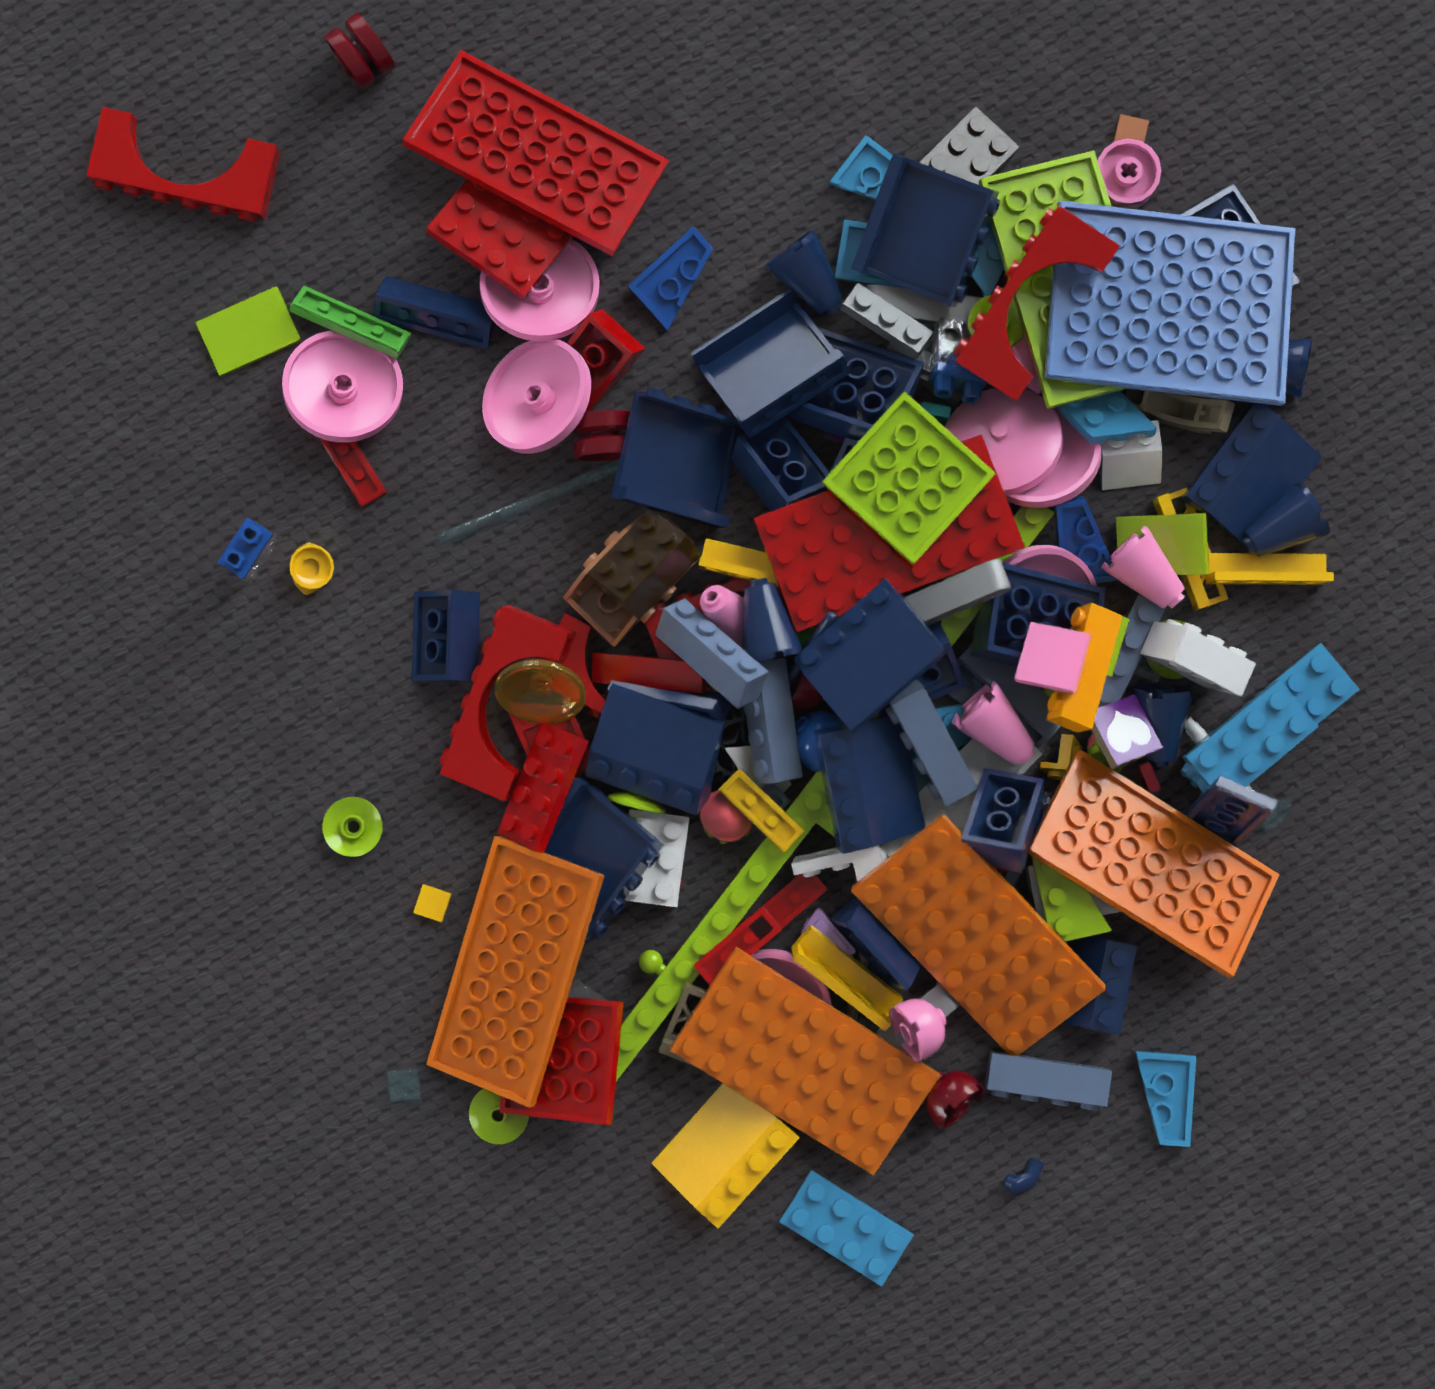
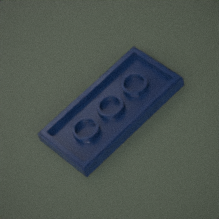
[1184,776,1277,846]

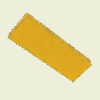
[718,768,805,853]

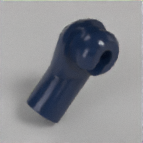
[1003,1157,1045,1194]

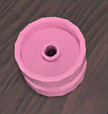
[1097,138,1161,209]

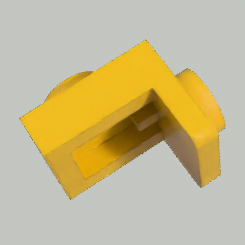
[1040,734,1082,780]

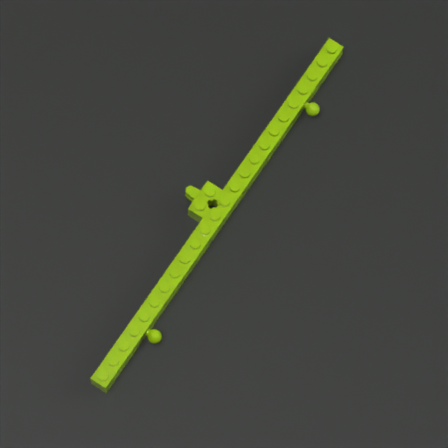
[616,506,1054,1081]

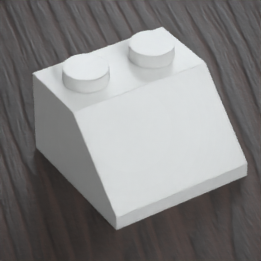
[1099,420,1162,490]

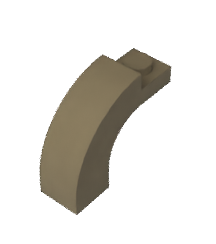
[1125,388,1235,434]

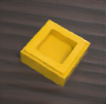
[413,884,452,922]

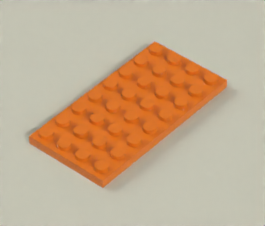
[1028,749,1280,978]
[851,814,1105,1056]
[426,836,605,1108]
[670,947,940,1175]

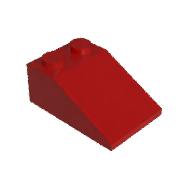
[567,309,646,412]

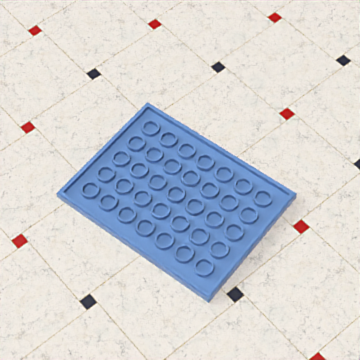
[1044,200,1296,406]

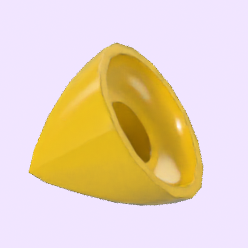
[289,542,334,595]

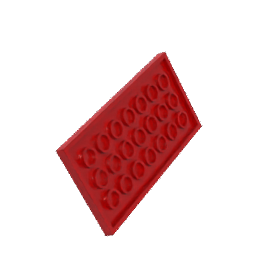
[402,50,669,257]
[754,434,1025,633]

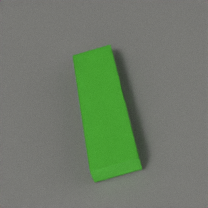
[290,286,411,359]

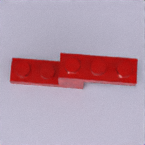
[693,874,828,985]

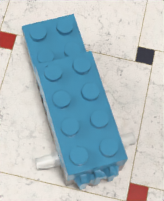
[1178,643,1360,796]

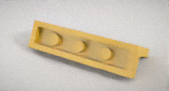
[1152,488,1228,612]
[699,538,779,587]
[1206,553,1334,585]
[791,924,903,1032]

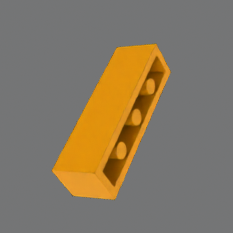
[1046,603,1123,733]

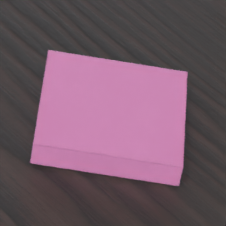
[1015,622,1091,694]

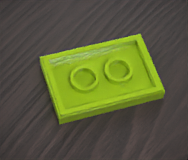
[196,286,302,377]
[1116,513,1209,575]

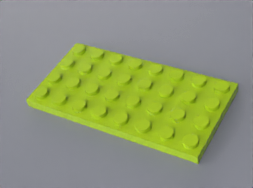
[979,150,1128,409]

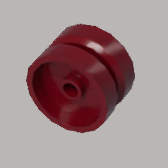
[323,12,397,91]
[572,410,630,462]

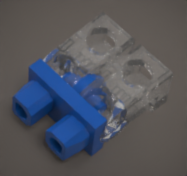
[928,317,987,405]
[217,517,281,585]

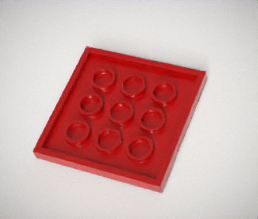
[426,180,574,300]
[499,997,624,1125]

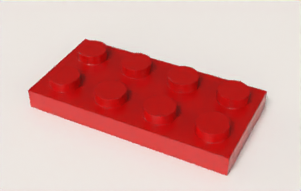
[497,721,589,853]

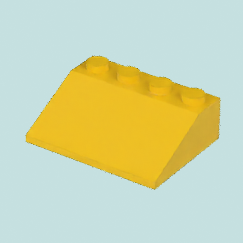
[651,1083,800,1229]

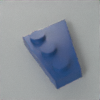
[627,226,713,331]
[1054,496,1117,583]

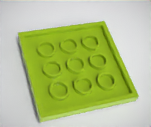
[822,391,996,565]

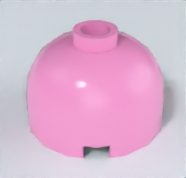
[889,999,947,1062]

